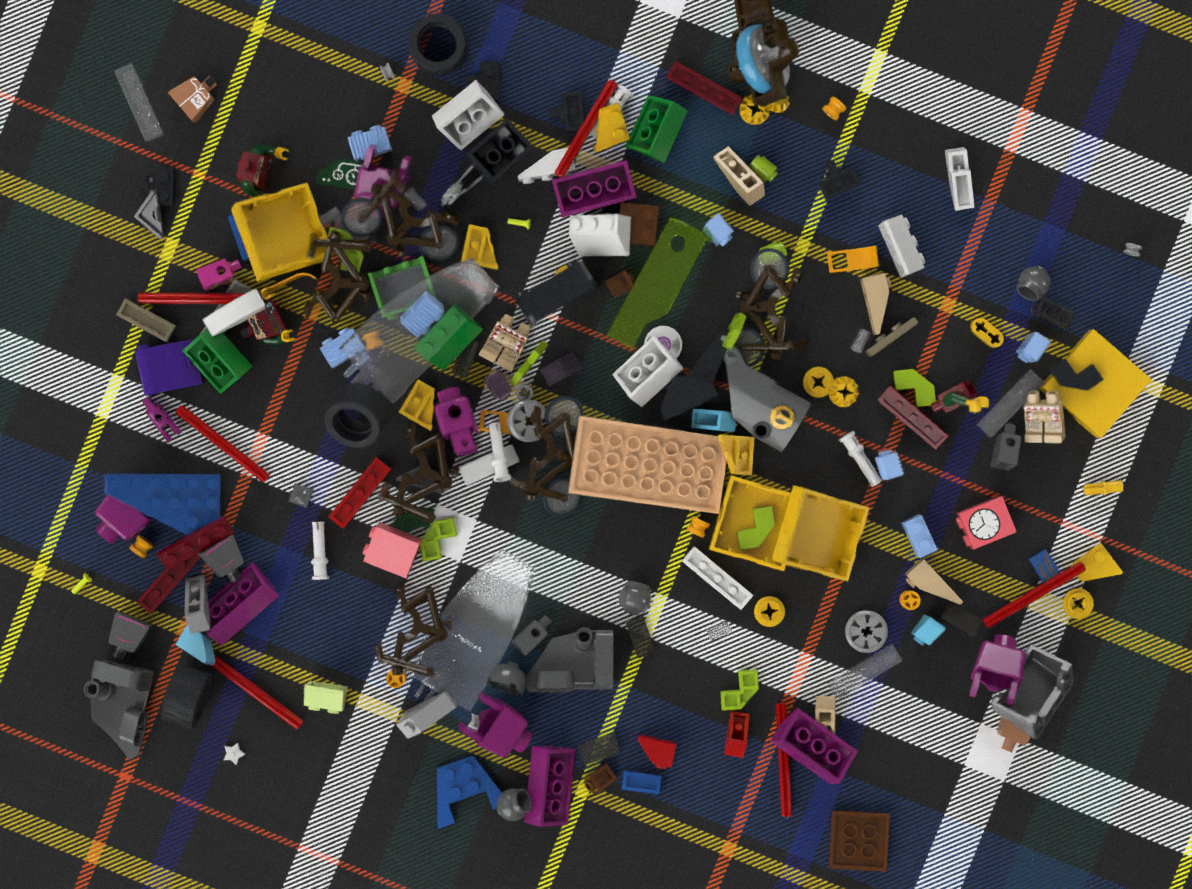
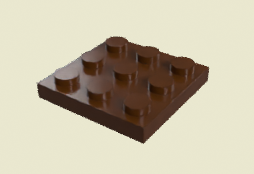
[828,810,890,872]

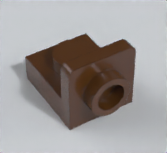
[605,270,636,298]
[583,763,617,794]

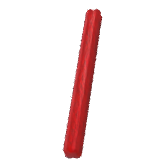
[554,80,618,178]
[138,293,247,304]
[175,405,270,482]
[983,562,1086,628]
[211,654,303,729]
[776,702,792,817]

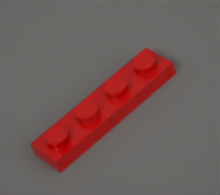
[329,457,392,529]

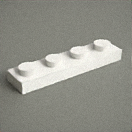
[682,547,753,610]

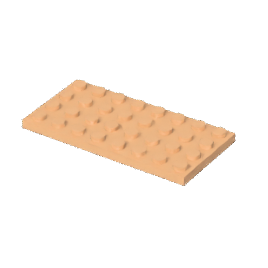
[568,416,727,514]

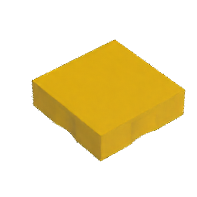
[231,183,334,281]
[1039,329,1152,438]
[709,475,791,571]
[772,485,869,582]

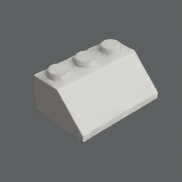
[432,80,505,150]
[569,214,631,256]
[878,215,925,278]
[612,336,683,407]

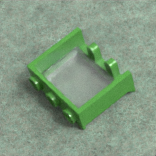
[368,256,438,320]

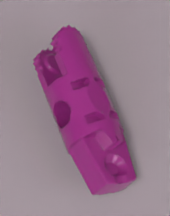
[142,397,182,443]

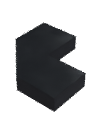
[1049,359,1104,391]

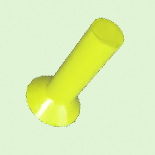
[508,218,531,230]
[71,574,92,594]

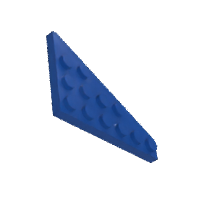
[105,474,220,535]

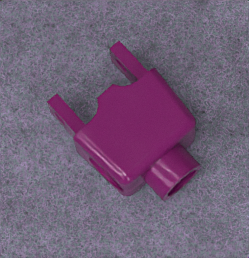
[354,144,412,218]
[435,387,479,457]
[95,473,154,544]
[969,635,1026,707]
[458,691,531,758]

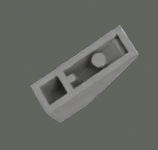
[185,575,210,634]
[396,691,457,739]

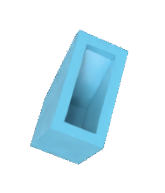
[691,409,736,432]
[911,614,945,646]
[176,625,215,665]

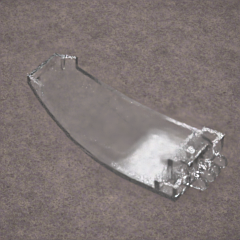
[339,258,498,404]
[404,549,535,712]

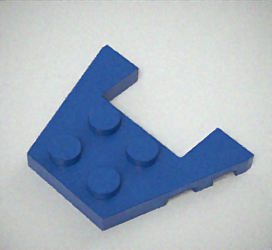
[437,755,502,829]

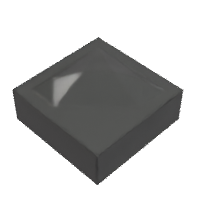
[288,483,314,508]

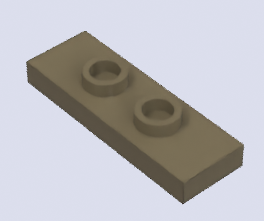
[116,298,177,343]
[865,317,918,357]

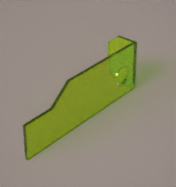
[607,217,713,349]

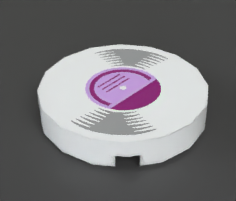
[644,326,682,358]

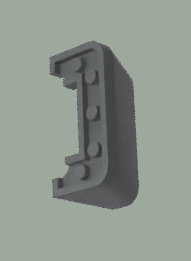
[991,645,1074,739]

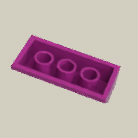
[552,160,637,218]
[206,562,279,646]
[770,708,858,784]
[524,745,575,827]

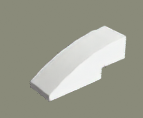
[945,147,974,211]
[203,289,265,337]
[459,444,520,486]

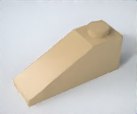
[713,146,765,206]
[860,273,891,335]
[905,559,963,604]
[815,696,835,734]

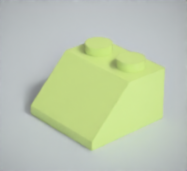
[304,681,348,714]

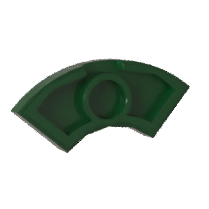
[391,507,435,533]

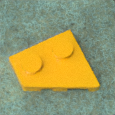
[593,102,630,153]
[461,224,498,270]
[398,379,435,431]
[718,435,754,475]
[1069,543,1123,581]

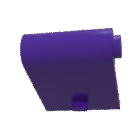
[135,339,202,396]

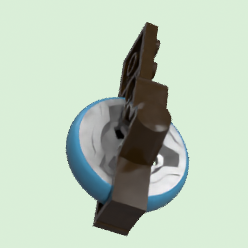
[728,0,799,107]

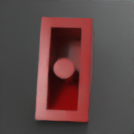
[724,711,750,758]
[638,734,676,769]

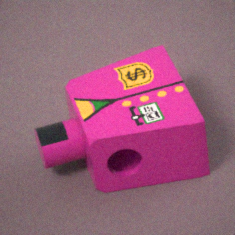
[196,259,242,292]

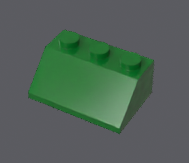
[625,95,688,163]
[414,303,483,370]
[182,329,253,394]

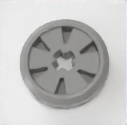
[507,400,546,442]
[845,610,888,653]

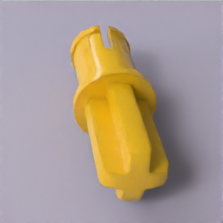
[1083,480,1123,495]

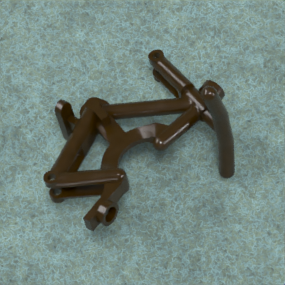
[303,230,371,324]
[377,424,459,523]
[374,582,452,678]

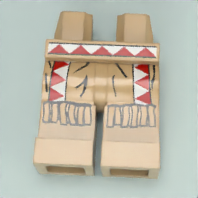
[479,314,531,372]
[1024,391,1066,443]

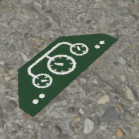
[315,158,375,190]

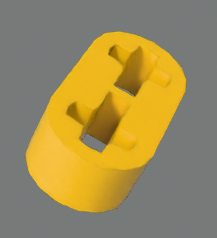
[970,318,1004,348]

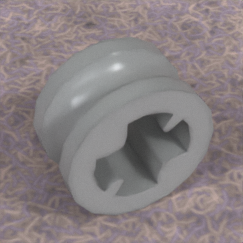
[379,62,395,82]
[1123,243,1143,257]
[516,385,533,401]

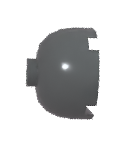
[487,661,526,696]

